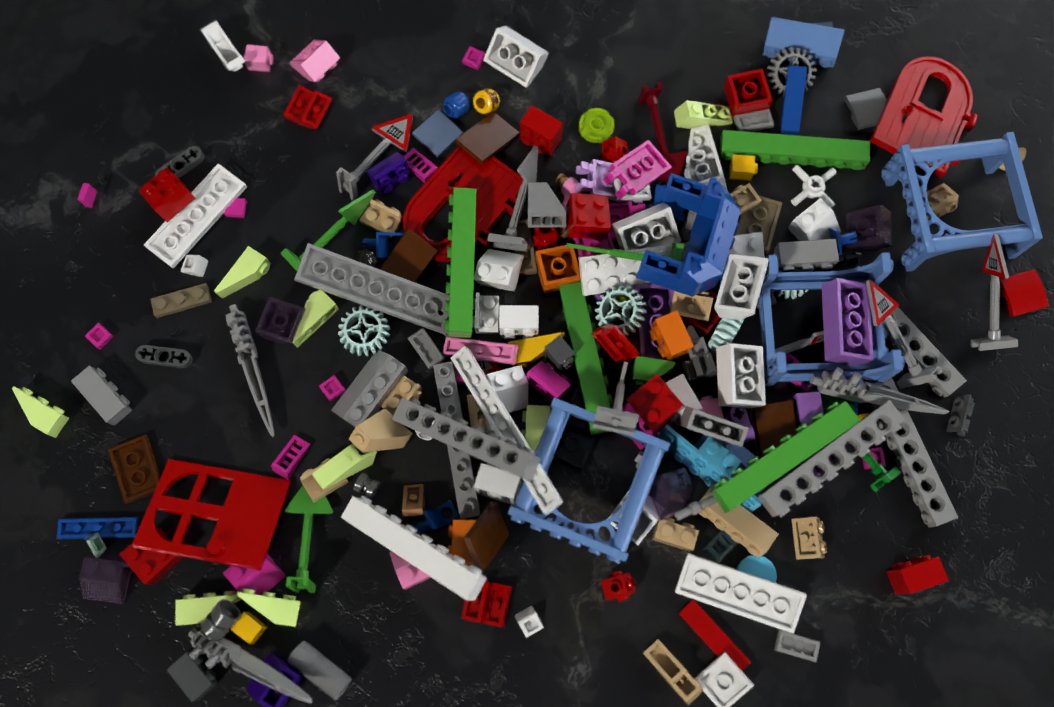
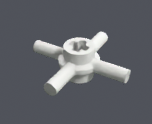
[791,165,837,208]

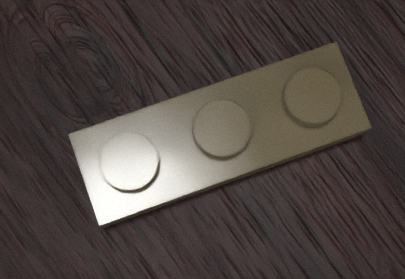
[515,219,537,276]
[151,283,212,318]

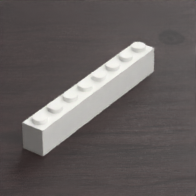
[341,496,487,601]

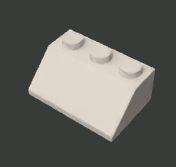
[483,26,549,87]
[714,254,769,320]

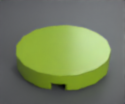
[579,108,615,143]

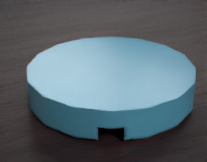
[737,555,777,583]

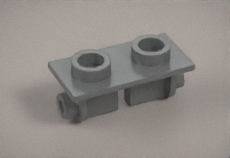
[946,394,975,436]

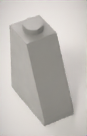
[528,182,566,228]

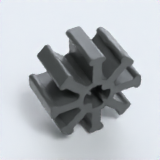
[680,353,717,384]

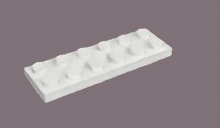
[144,164,247,269]
[675,553,807,634]

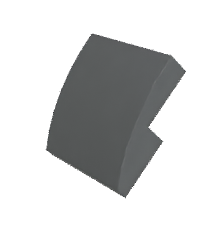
[845,88,887,130]

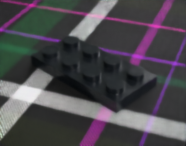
[553,383,614,470]

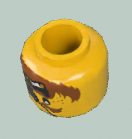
[473,89,500,114]

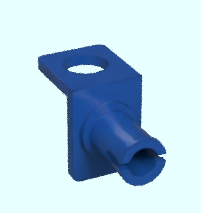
[829,228,857,256]
[362,232,404,258]
[413,500,460,535]

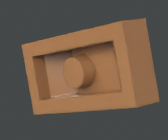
[402,484,425,517]

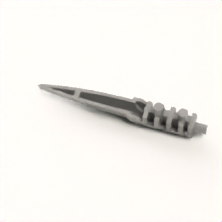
[225,304,275,437]
[810,367,949,414]
[188,629,313,703]

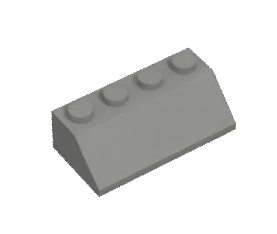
[331,349,408,427]

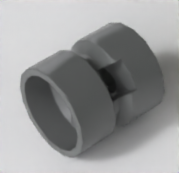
[201,599,241,640]

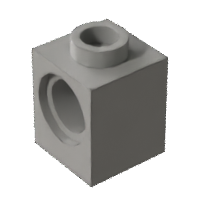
[684,337,709,361]

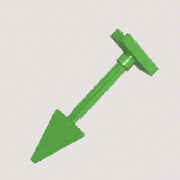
[280,190,376,271]
[566,243,684,262]
[285,485,333,594]

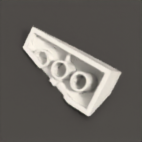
[684,124,727,189]

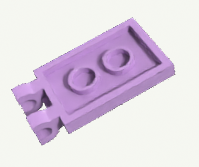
[576,159,643,205]

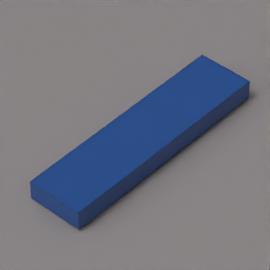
[780,65,807,136]
[56,517,140,540]

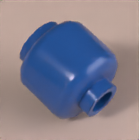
[443,91,470,119]

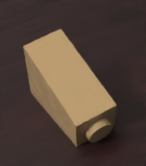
[349,408,413,452]

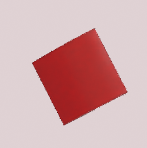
[283,85,332,130]
[999,269,1049,316]
[592,324,640,362]
[461,581,512,628]

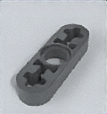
[155,146,204,178]
[135,345,193,368]

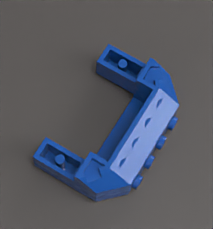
[636,173,741,297]

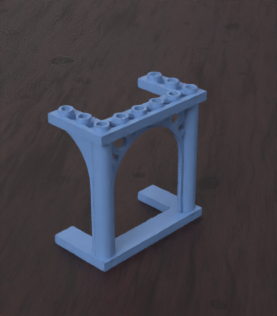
[881,132,1043,272]
[758,253,905,386]
[508,398,670,564]

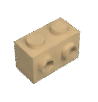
[652,517,699,551]

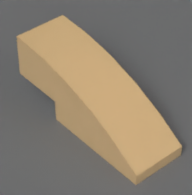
[643,639,703,705]

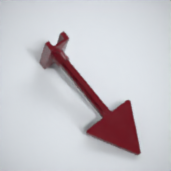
[638,82,687,185]

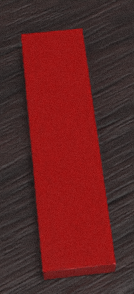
[678,599,751,671]

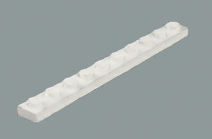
[451,346,563,515]

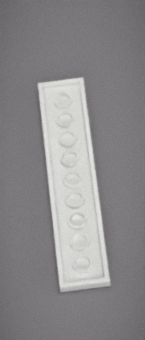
[578,232,765,296]

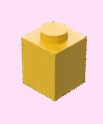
[729,154,758,181]
[231,612,268,644]

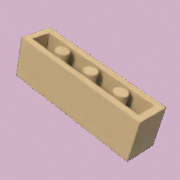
[699,484,778,558]

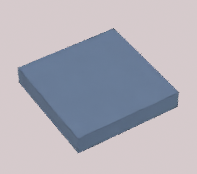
[412,109,463,158]

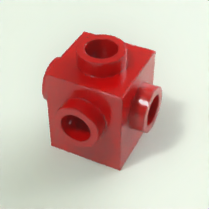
[601,136,628,163]
[532,227,560,250]
[601,571,636,602]

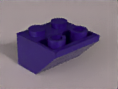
[366,152,411,195]
[246,652,304,707]

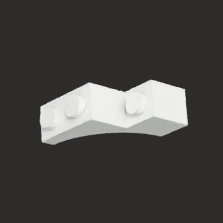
[200,21,245,72]

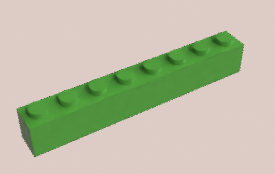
[719,130,870,170]
[444,187,476,338]
[559,282,613,435]
[711,401,860,513]

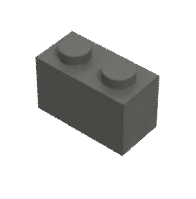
[544,335,575,374]
[167,652,218,702]

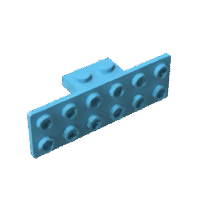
[656,425,762,513]

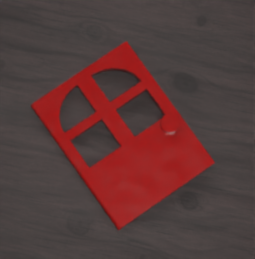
[132,459,291,571]

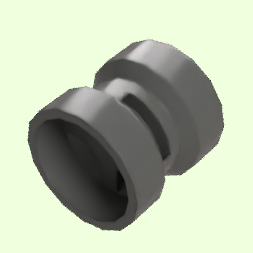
[353,473,381,499]

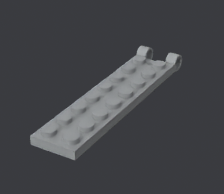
[294,243,458,338]

